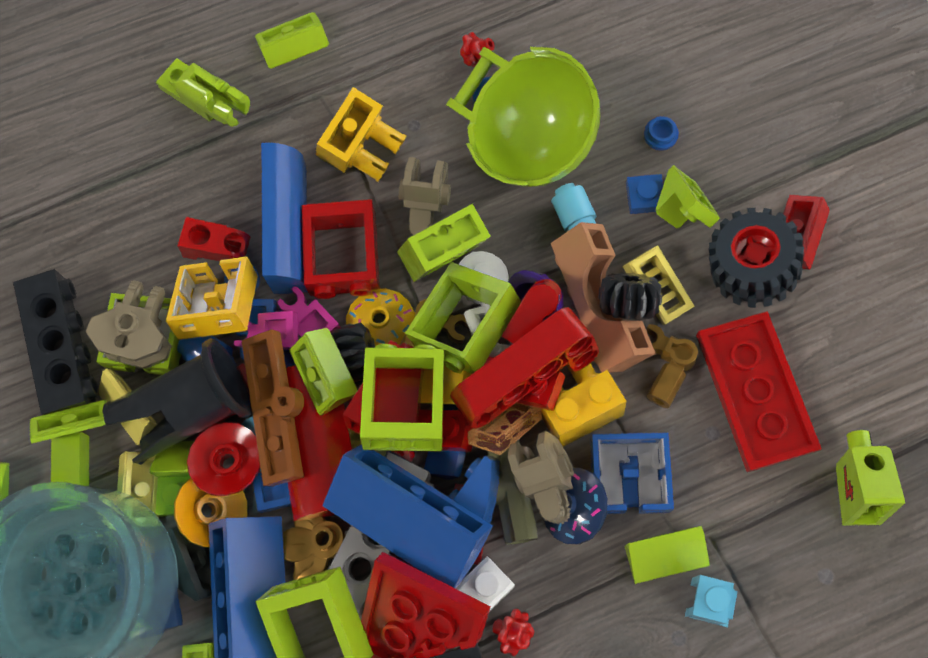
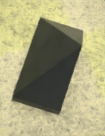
[167,526,212,602]

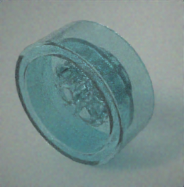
[0,482,178,658]

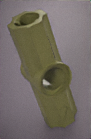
[487,439,538,545]

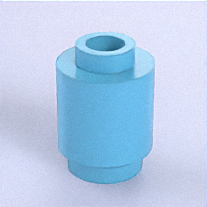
[551,183,597,232]

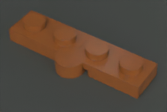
[242,329,304,487]

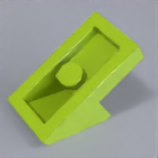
[656,165,720,228]
[150,441,194,517]

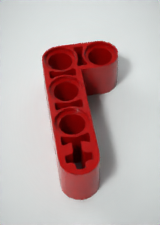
[450,307,599,429]

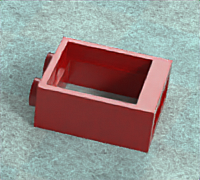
[302,199,380,299]

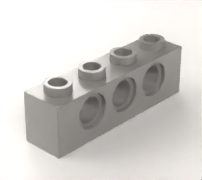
[328,452,434,615]

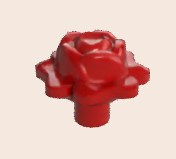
[460,32,495,67]
[492,608,535,657]

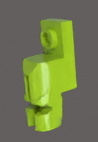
[156,58,250,127]

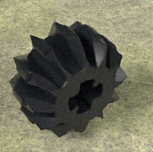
[598,272,662,321]
[331,322,375,386]

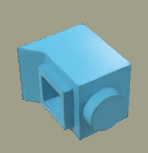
[685,575,738,627]

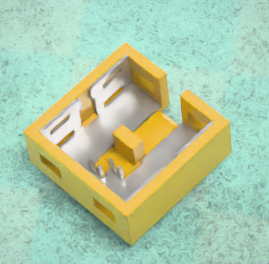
[165,257,258,340]

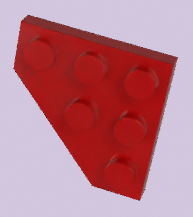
[361,552,491,658]

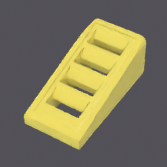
[622,245,695,325]

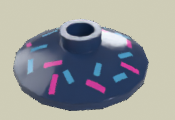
[544,468,608,544]

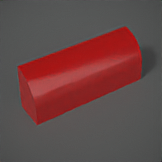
[286,365,352,521]

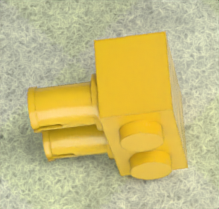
[316,87,407,182]
[541,363,627,447]

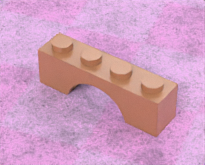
[551,222,656,373]

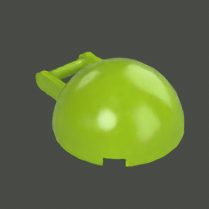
[446,47,600,187]

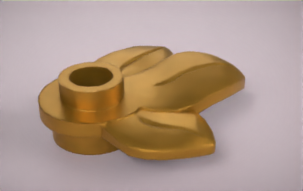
[283,517,345,580]

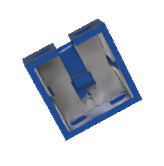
[590,433,674,514]

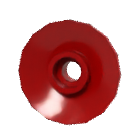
[187,422,261,497]

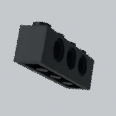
[13,269,99,415]

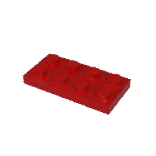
[696,311,822,473]

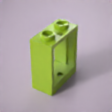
[397,204,491,282]
[405,262,521,374]
[360,344,444,451]
[255,567,374,658]

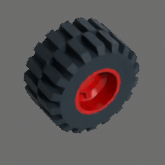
[708,207,804,308]

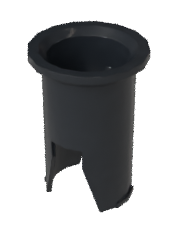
[102,338,252,465]

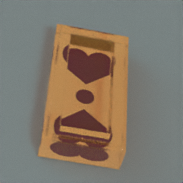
[468,403,542,455]

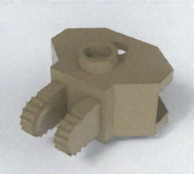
[399,157,451,235]
[86,280,172,369]
[508,431,574,525]

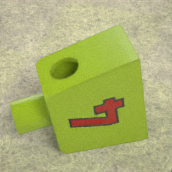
[836,430,905,526]

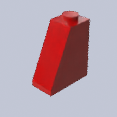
[343,340,424,462]

